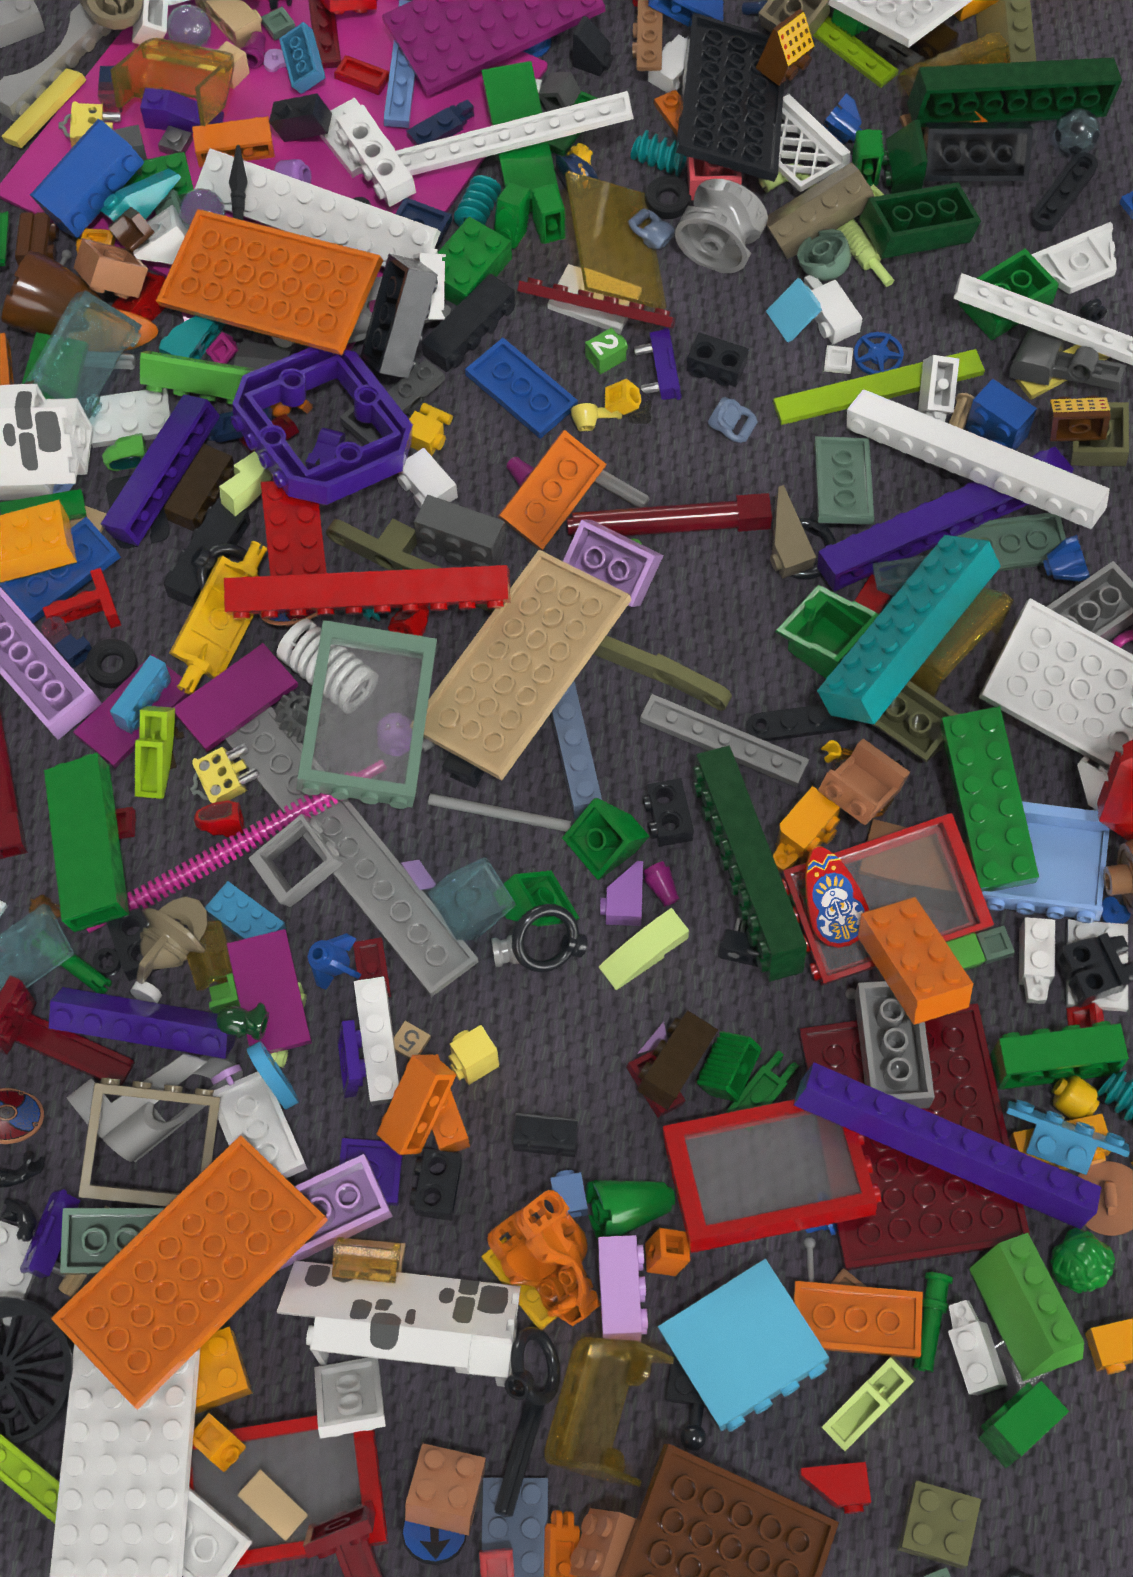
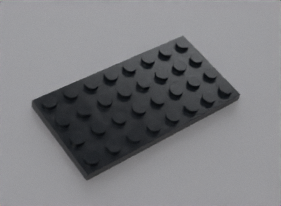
[676,12,784,182]

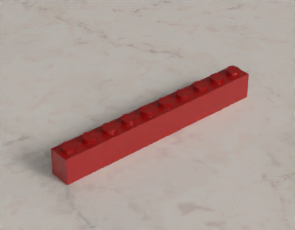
[224,565,511,620]

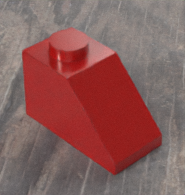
[798,1462,871,1514]

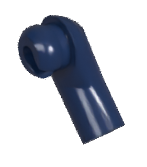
[742,0,768,15]

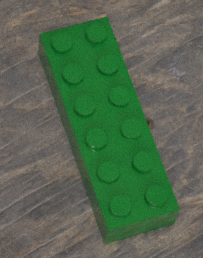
[940,706,1039,892]

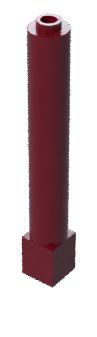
[567,493,772,537]
[0,710,28,859]

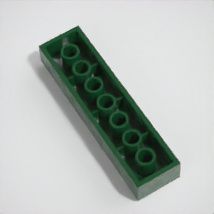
[907,57,1122,127]
[692,745,807,982]

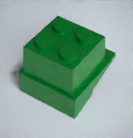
[776,585,879,679]

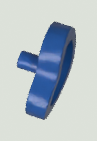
[1101,896,1131,924]

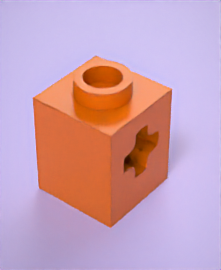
[645,1228,690,1276]

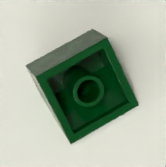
[882,120,928,194]

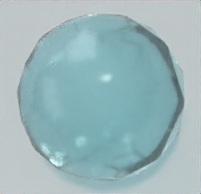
[167,4,211,51]
[179,188,226,230]

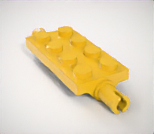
[169,541,267,695]

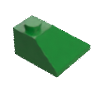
[562,798,649,880]
[493,870,580,926]

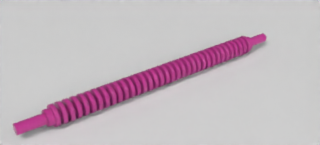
[87,760,387,933]

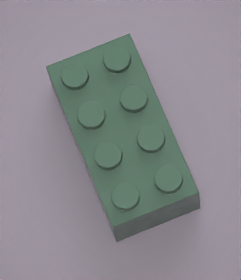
[60,1208,165,1275]

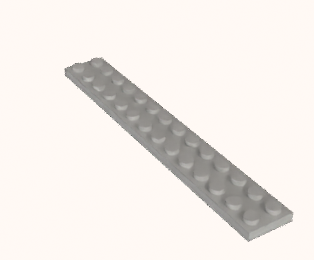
[224,706,479,997]

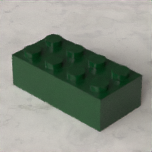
[859,182,981,259]

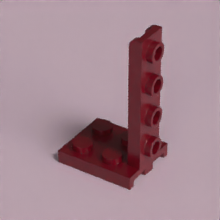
[0,975,135,1086]
[303,1500,382,1577]

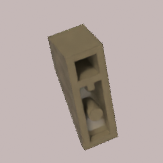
[770,485,816,579]

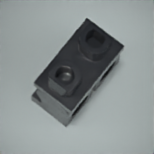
[1055,933,1133,1008]

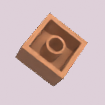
[73,238,148,299]
[405,1443,486,1536]
[569,1508,637,1577]

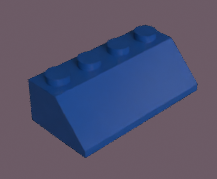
[30,119,144,238]

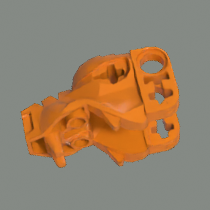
[487,1190,601,1326]

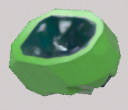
[102,433,147,471]

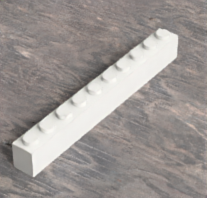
[847,389,1110,529]

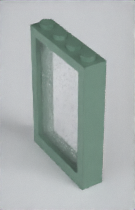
[296,620,437,809]

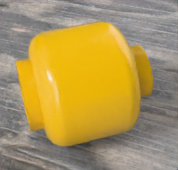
[1052,1075,1100,1120]

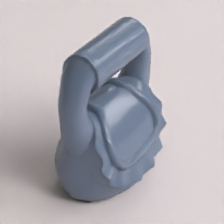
[628,208,675,250]
[708,397,758,443]

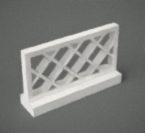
[778,94,850,192]

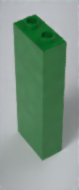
[481,61,559,213]
[44,753,129,932]

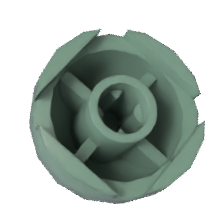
[797,229,852,282]

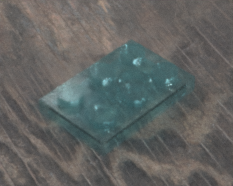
[0,904,74,992]

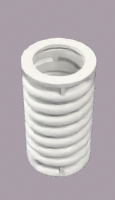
[276,618,378,714]

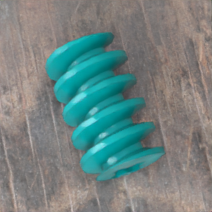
[630,130,687,177]
[454,175,502,227]
[1097,1070,1133,1121]

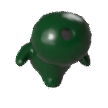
[216,1002,269,1041]

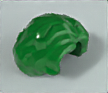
[1050,1228,1115,1293]

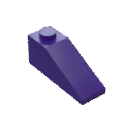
[140,88,224,133]

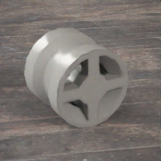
[491,935,519,967]

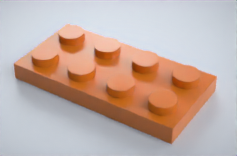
[498,430,607,550]
[793,1281,923,1358]

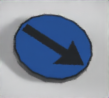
[401,1519,467,1565]

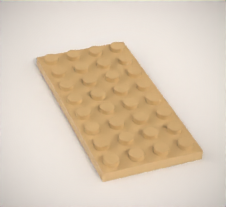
[409,550,631,781]

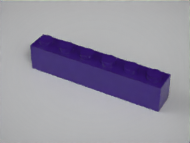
[100,394,220,546]
[49,987,235,1059]

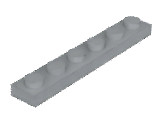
[640,694,809,788]

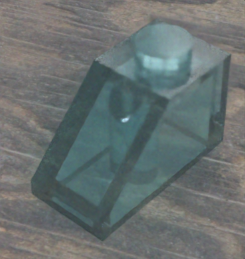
[872,555,928,596]

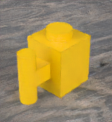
[409,403,453,456]

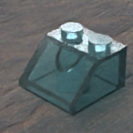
[427,857,516,940]

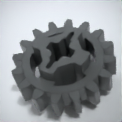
[274,691,337,745]

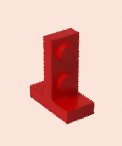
[42,567,121,629]

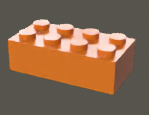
[858,897,973,1025]

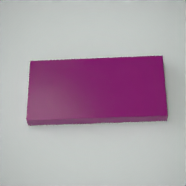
[173,643,298,752]
[73,654,189,769]
[227,929,312,1054]

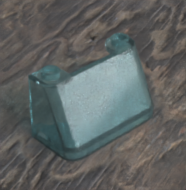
[24,290,142,419]

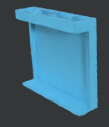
[658,1258,829,1432]

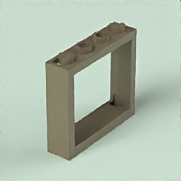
[78,1077,220,1206]

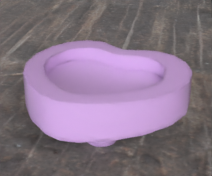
[263,49,286,72]
[210,1064,242,1086]

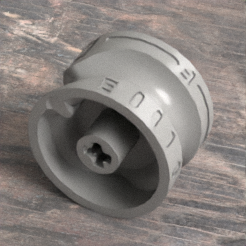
[675,179,768,273]

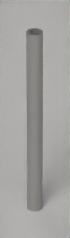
[428,793,571,832]

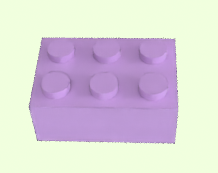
[563,520,664,607]
[598,1235,648,1345]

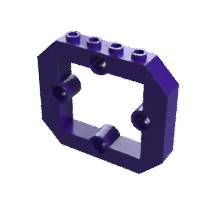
[231,347,413,505]

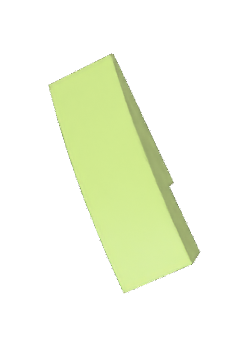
[219,451,272,516]
[599,908,689,990]
[822,1356,916,1451]

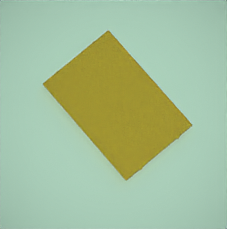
[565,171,666,309]

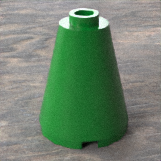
[585,1180,675,1240]

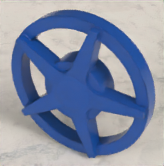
[853,332,904,375]

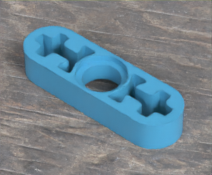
[246,1041,299,1110]

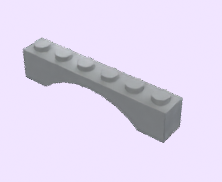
[0,4,111,122]

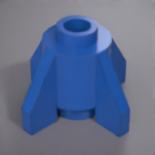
[822,93,862,144]
[1043,535,1090,581]
[308,933,362,990]

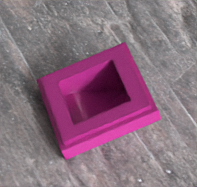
[206,332,238,364]

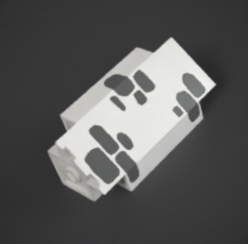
[0,384,94,500]
[277,1260,521,1387]

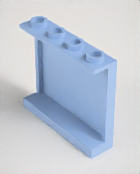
[982,801,1110,923]

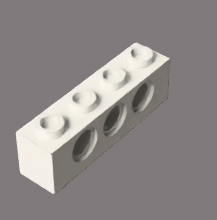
[336,105,416,207]

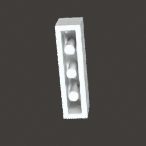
[354,977,400,1106]

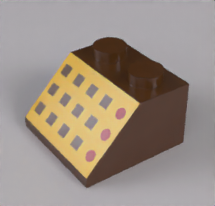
[756,9,814,86]
[1049,395,1111,442]

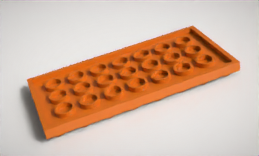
[156,209,384,355]
[51,1135,328,1410]

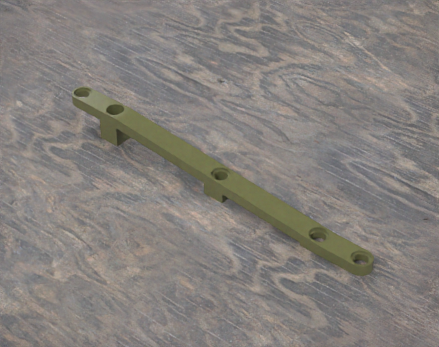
[326,519,732,711]

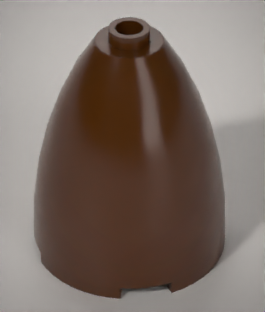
[1,250,107,338]

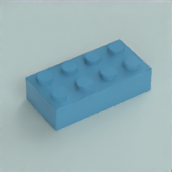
[279,22,326,94]
[110,655,171,734]
[205,881,286,940]

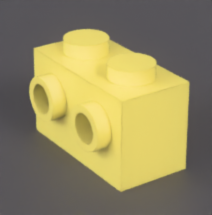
[448,1025,499,1085]

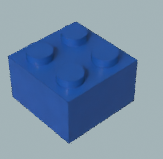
[965,379,1037,450]

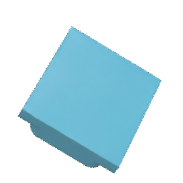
[766,278,822,342]

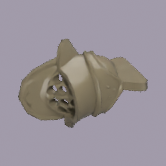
[136,897,208,984]

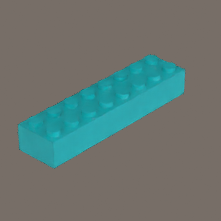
[817,535,1001,724]

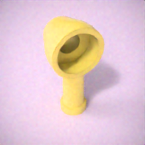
[571,403,622,431]

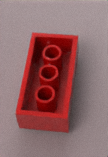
[261,481,327,576]

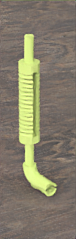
[759,163,894,287]

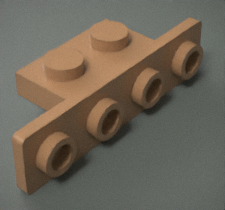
[632,0,663,71]

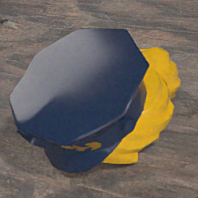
[556,143,599,201]

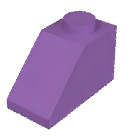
[600,861,643,926]

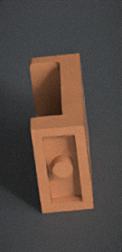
[818,739,910,825]

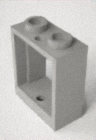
[248,814,344,907]

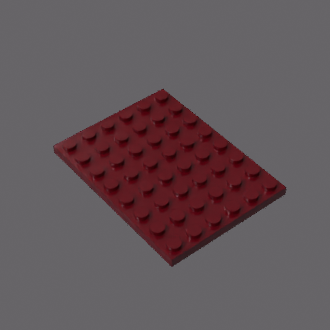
[799,1003,1030,1270]

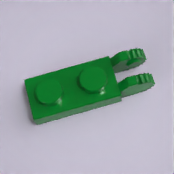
[726,1051,799,1133]

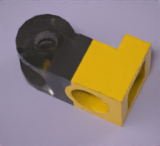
[605,378,652,424]

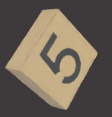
[394,1021,431,1060]

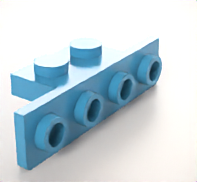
[1007,1100,1130,1175]

